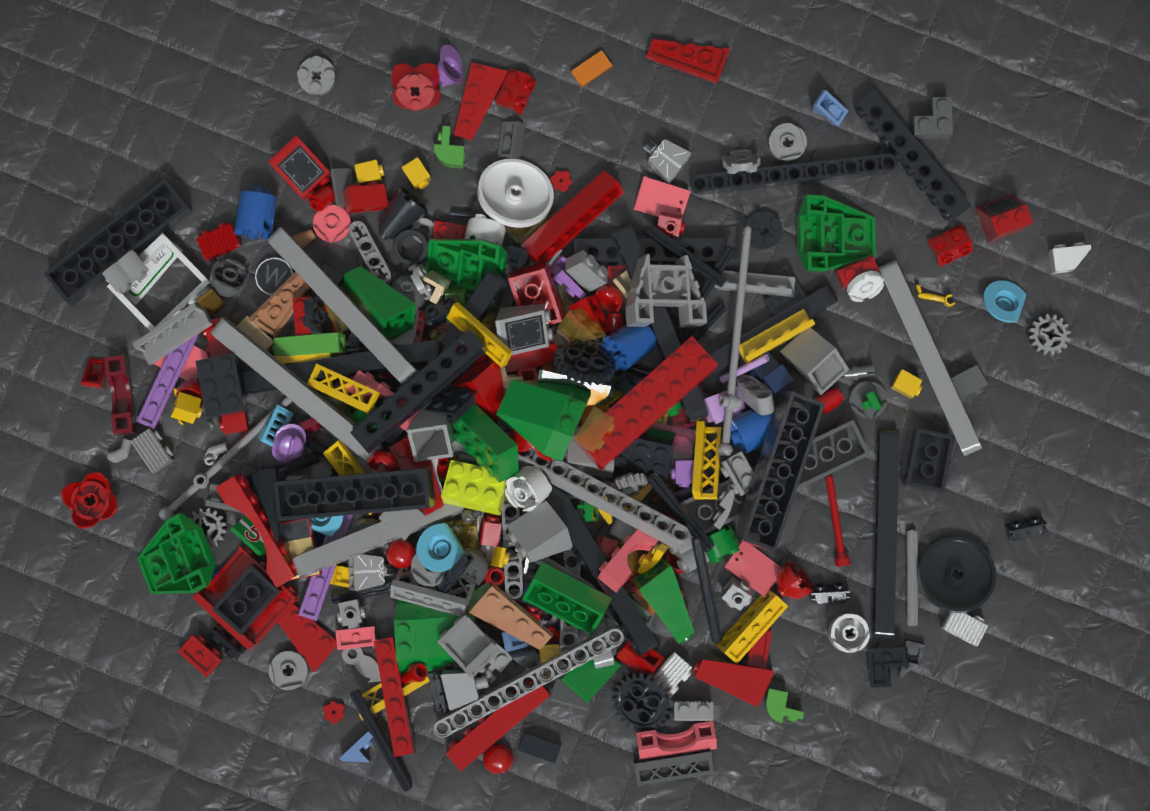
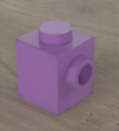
[670,458,694,487]

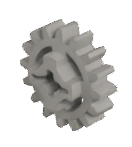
[1028,314,1071,356]
[610,473,648,497]
[188,508,227,550]

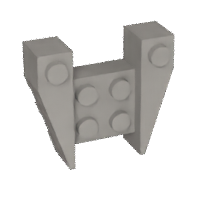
[626,254,707,327]

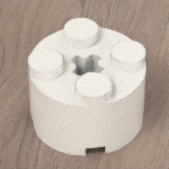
[464,214,506,245]
[505,465,552,512]
[828,613,870,653]

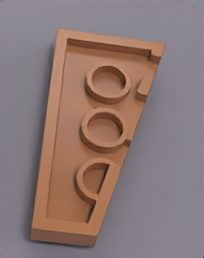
[248,271,310,338]
[469,584,553,650]

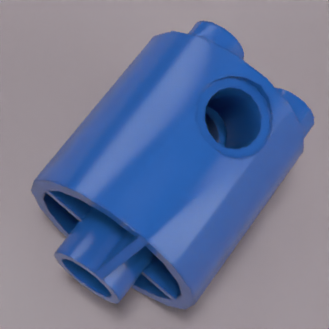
[234,186,278,240]
[600,324,657,371]
[730,408,775,453]

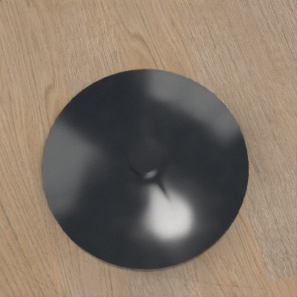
[918,536,996,613]

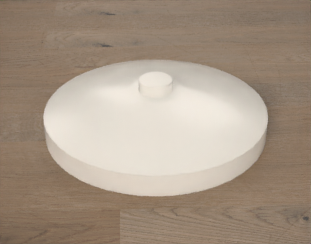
[477,159,554,228]

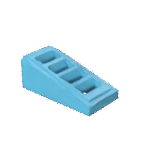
[257,404,294,447]

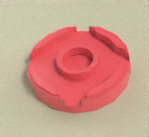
[313,205,351,243]

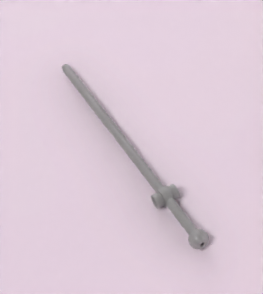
[718,226,751,456]
[158,397,292,522]

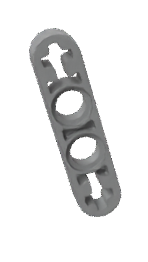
[349,221,392,285]

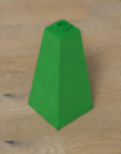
[343,266,416,341]
[631,557,694,644]

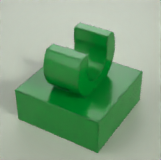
[861,390,885,411]
[577,502,599,522]

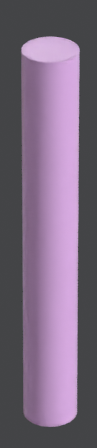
[720,354,769,383]

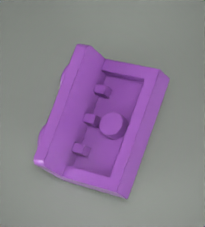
[550,256,586,299]

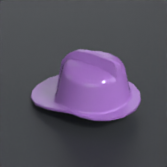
[436,45,463,87]
[272,424,306,463]

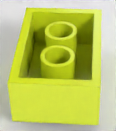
[441,460,509,515]

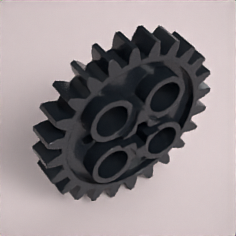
[553,340,616,386]
[612,670,674,732]

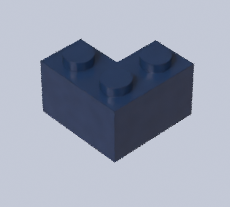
[748,351,793,396]

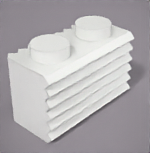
[941,612,988,647]
[653,652,692,695]

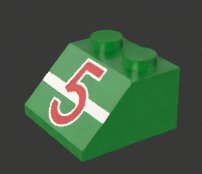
[230,516,266,556]

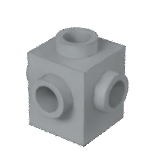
[721,576,752,611]
[337,599,366,629]

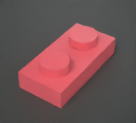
[335,626,376,650]

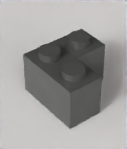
[911,97,953,140]

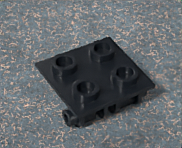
[425,386,478,424]

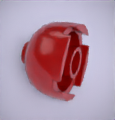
[776,561,814,600]

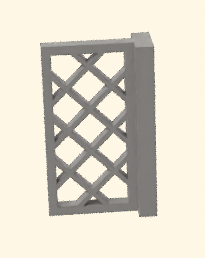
[390,568,477,617]

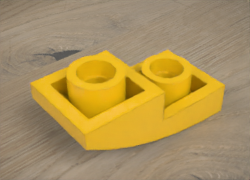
[638,542,669,574]
[490,546,510,568]

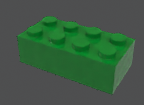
[453,404,519,483]
[523,562,612,635]

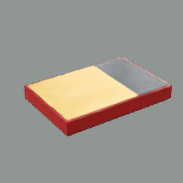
[279,518,323,581]

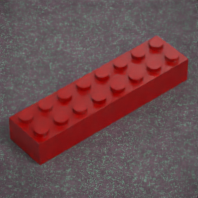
[575,336,718,471]

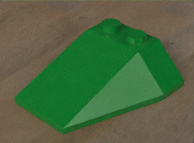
[797,195,876,272]
[426,239,507,313]
[497,380,591,462]
[137,513,216,594]
[394,600,476,674]

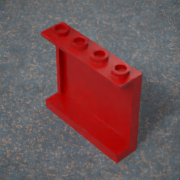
[192,546,299,650]

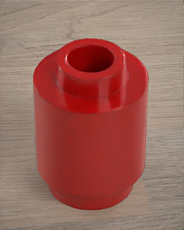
[309,185,335,211]
[815,387,844,414]
[483,566,505,586]

